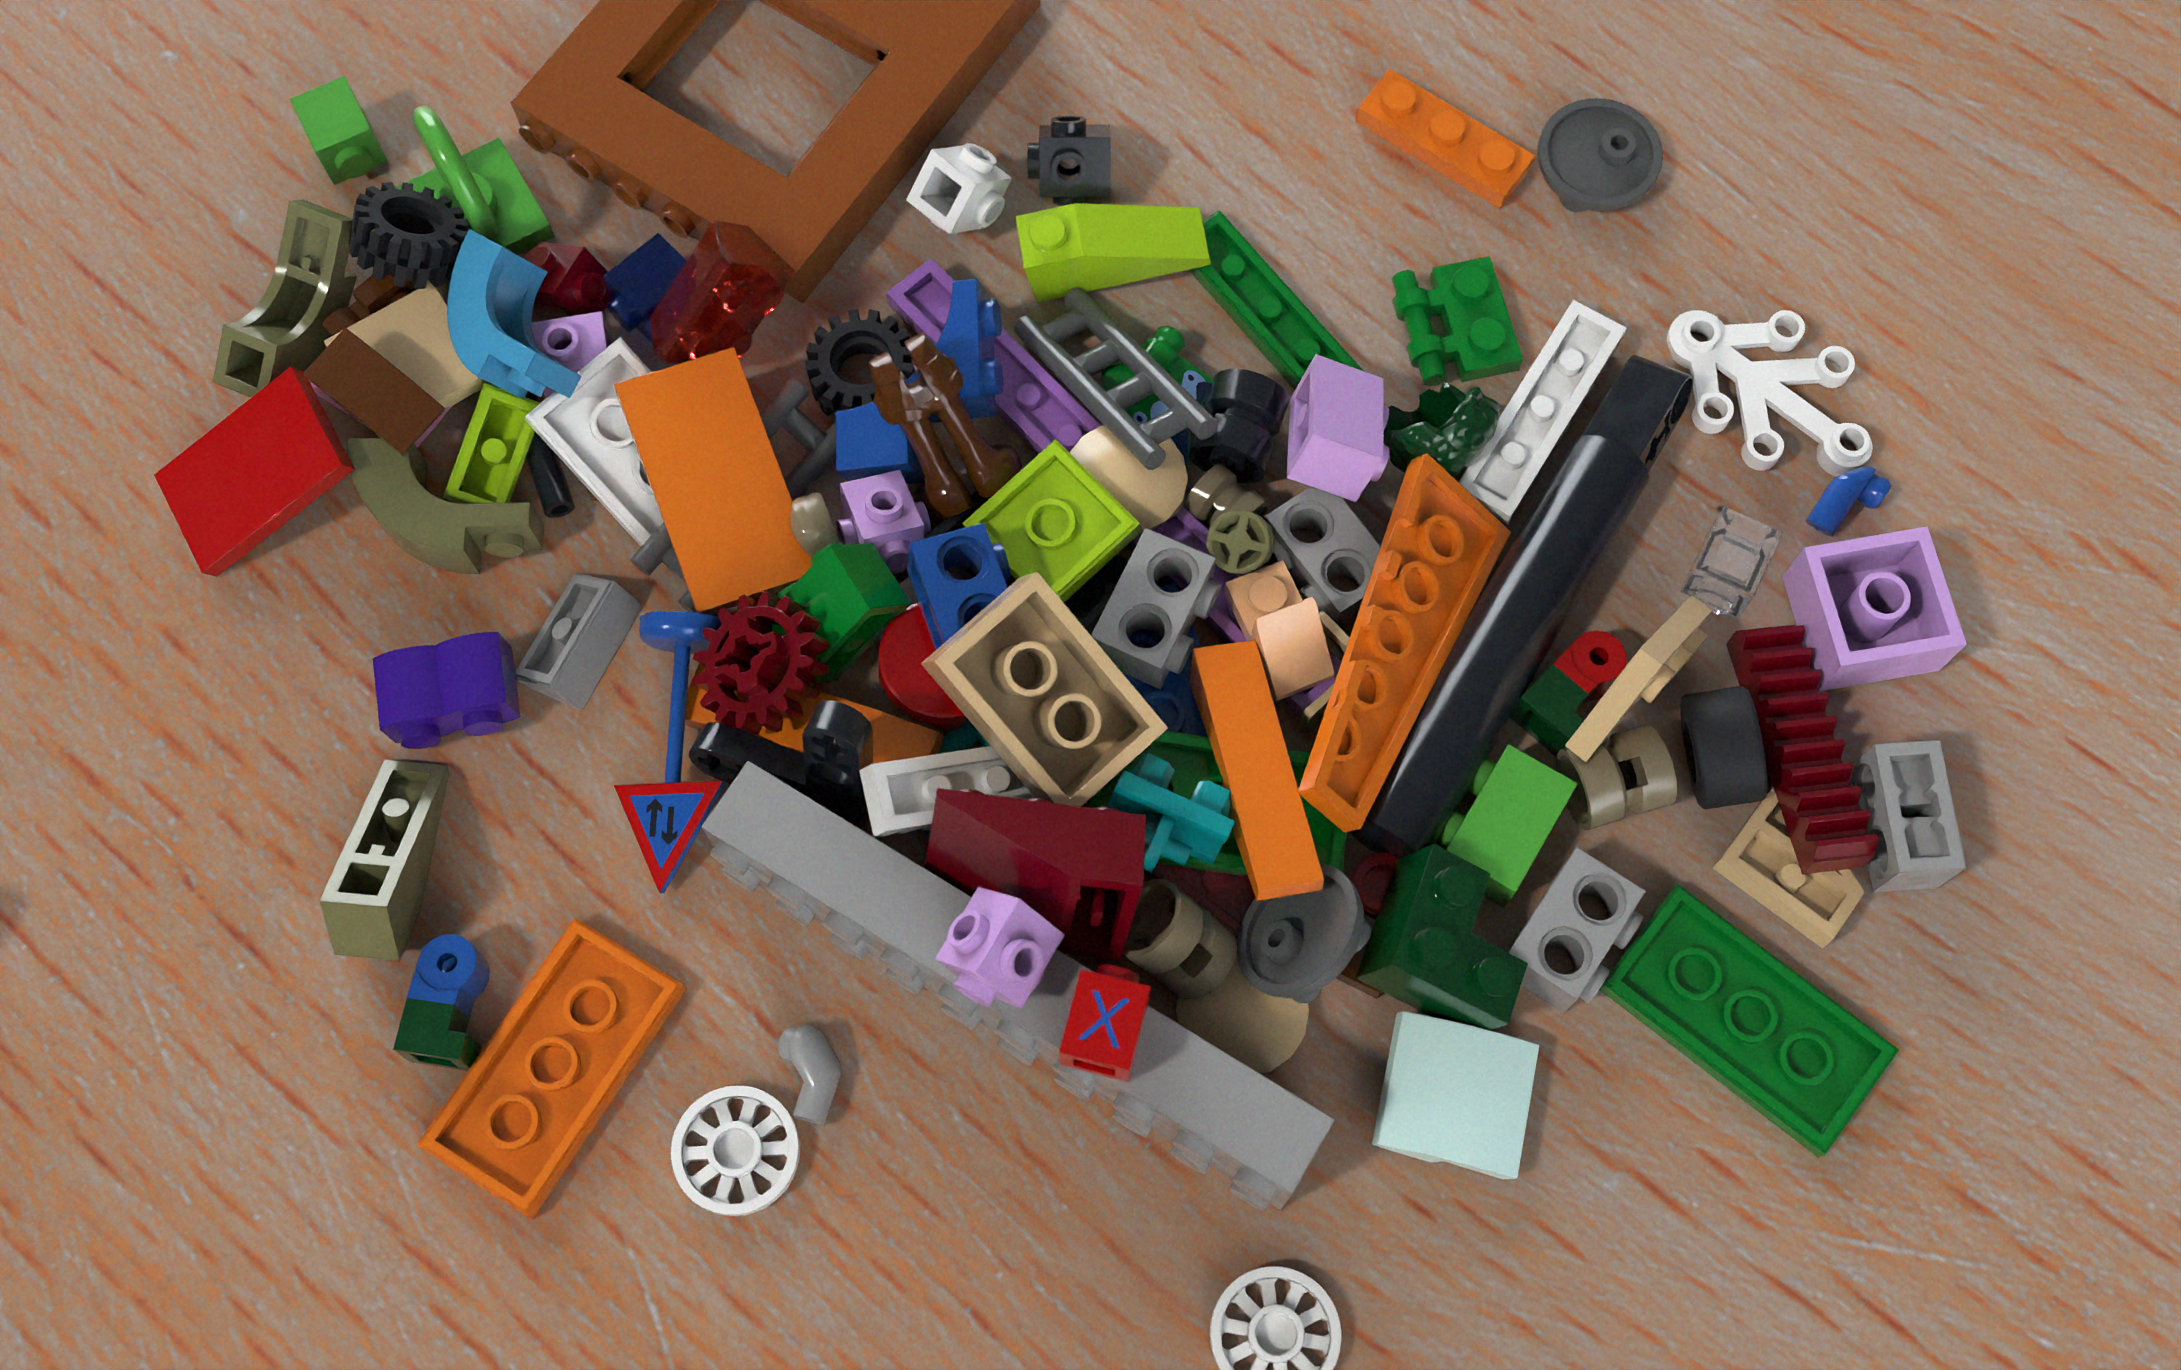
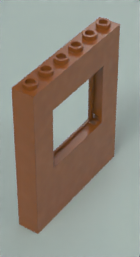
[511,0,1040,303]

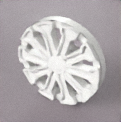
[671,1085,801,1216]
[1210,1266,1341,1370]

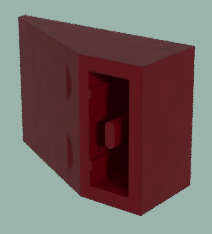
[924,788,1146,961]

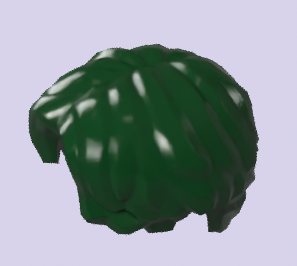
[1384,382,1500,477]

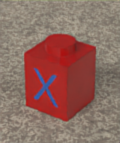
[1059,965,1151,1083]

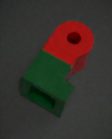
[1510,630,1627,758]

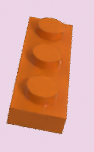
[1355,68,1535,209]

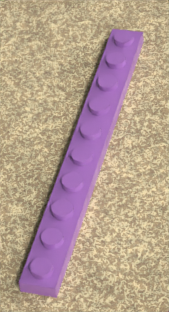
[886,258,1341,718]

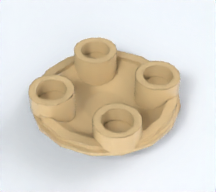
[1070,423,1188,533]
[1175,946,1309,1074]

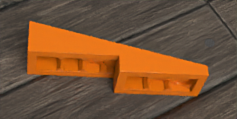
[1189,640,1324,901]

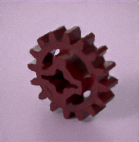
[692,591,829,735]

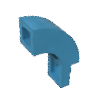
[447,229,582,399]

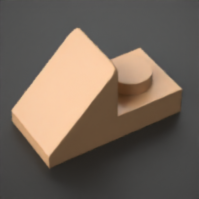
[1224,560,1335,702]

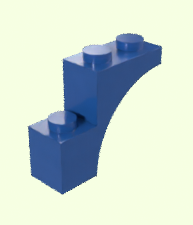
[835,278,1004,484]

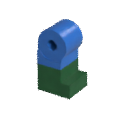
[393,934,490,1071]

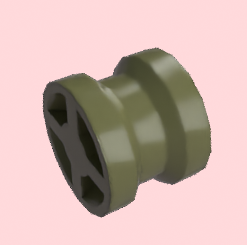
[1206,510,1275,574]

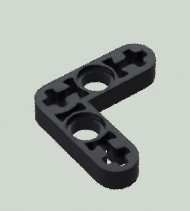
[688,701,873,826]

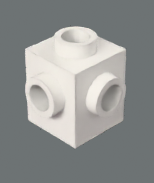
[906,143,1012,234]

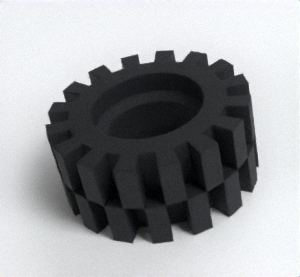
[348,182,469,289]
[805,309,915,416]

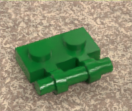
[1392,256,1523,386]

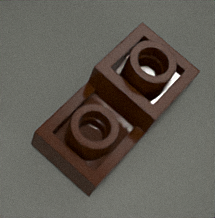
[303,327,445,456]

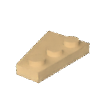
[1565,595,1712,762]

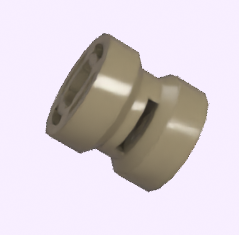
[1183,463,1270,535]

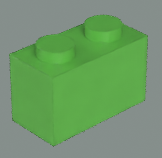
[1436,744,1578,908]

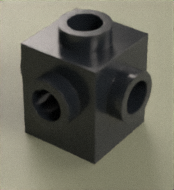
[1027,116,1111,206]

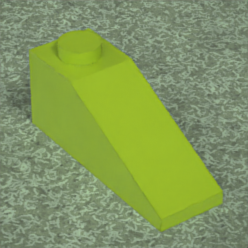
[1015,203,1211,303]

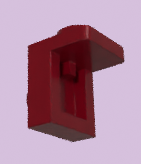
[524,241,619,317]

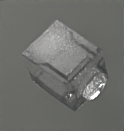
[1680,506,1783,618]

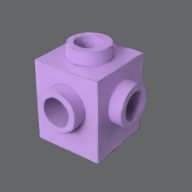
[836,470,931,574]
[935,887,1064,1008]

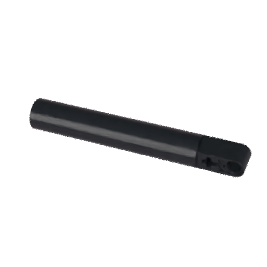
[1349,355,1694,859]

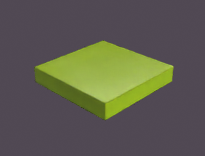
[962,439,1143,603]

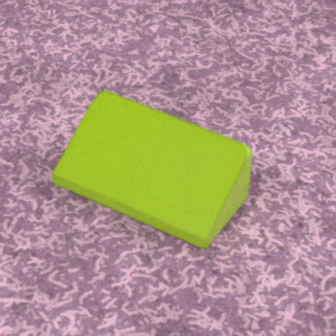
[443,383,540,504]

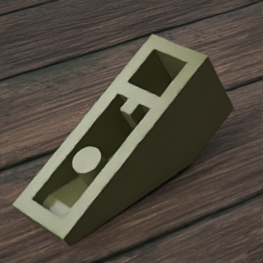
[319,760,449,961]

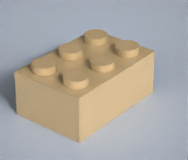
[921,572,1168,807]

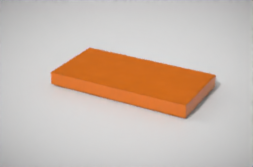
[614,347,811,615]
[417,917,687,1219]

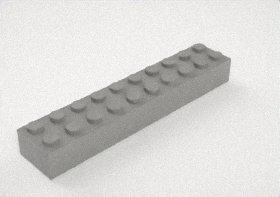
[701,761,1335,1211]

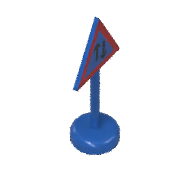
[614,611,727,894]

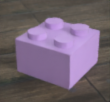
[1782,526,1967,692]

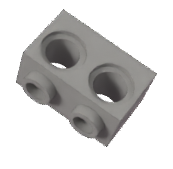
[1264,487,1381,630]
[1091,528,1221,690]
[1851,740,1966,892]
[1507,847,1646,1013]

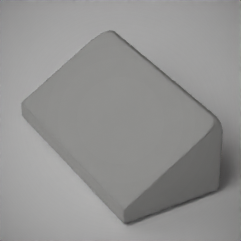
[515,573,641,709]

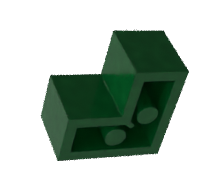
[1356,844,1528,1030]

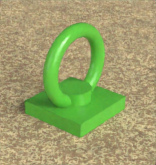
[395,105,555,288]

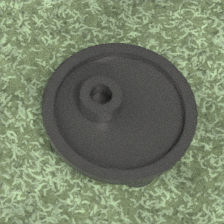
[1537,98,1663,212]
[1237,863,1371,1004]

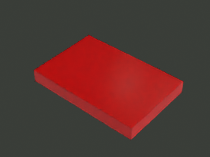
[154,366,355,577]

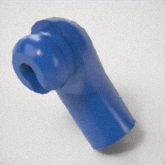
[1805,466,1891,537]

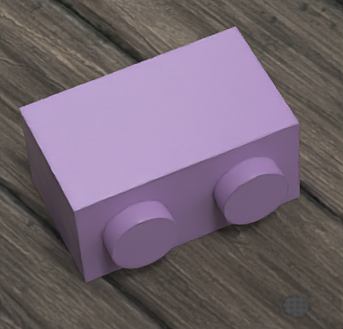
[1287,354,1389,502]

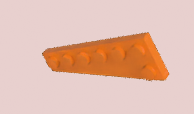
[1297,453,1511,832]

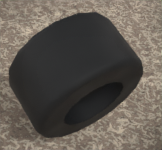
[1680,686,1767,809]

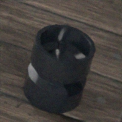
[1189,368,1290,484]

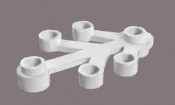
[1667,310,1873,477]

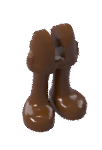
[868,332,1022,520]

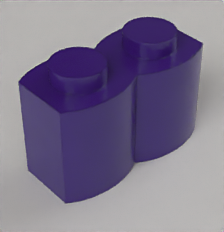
[373,632,520,749]

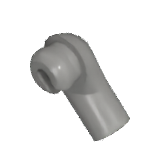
[778,1024,842,1126]

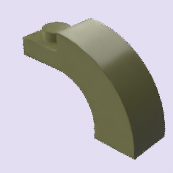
[212,199,357,397]
[347,438,544,574]

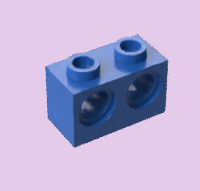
[907,523,1010,651]

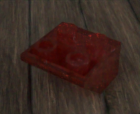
[650,220,796,363]

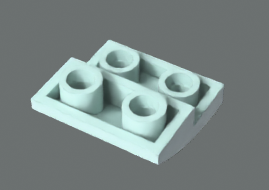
[1372,1011,1539,1179]

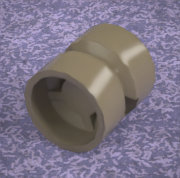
[1556,724,1677,831]
[1122,879,1237,999]

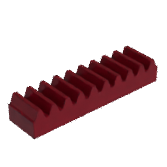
[1726,625,1879,875]

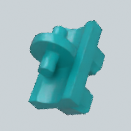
[1107,753,1235,872]

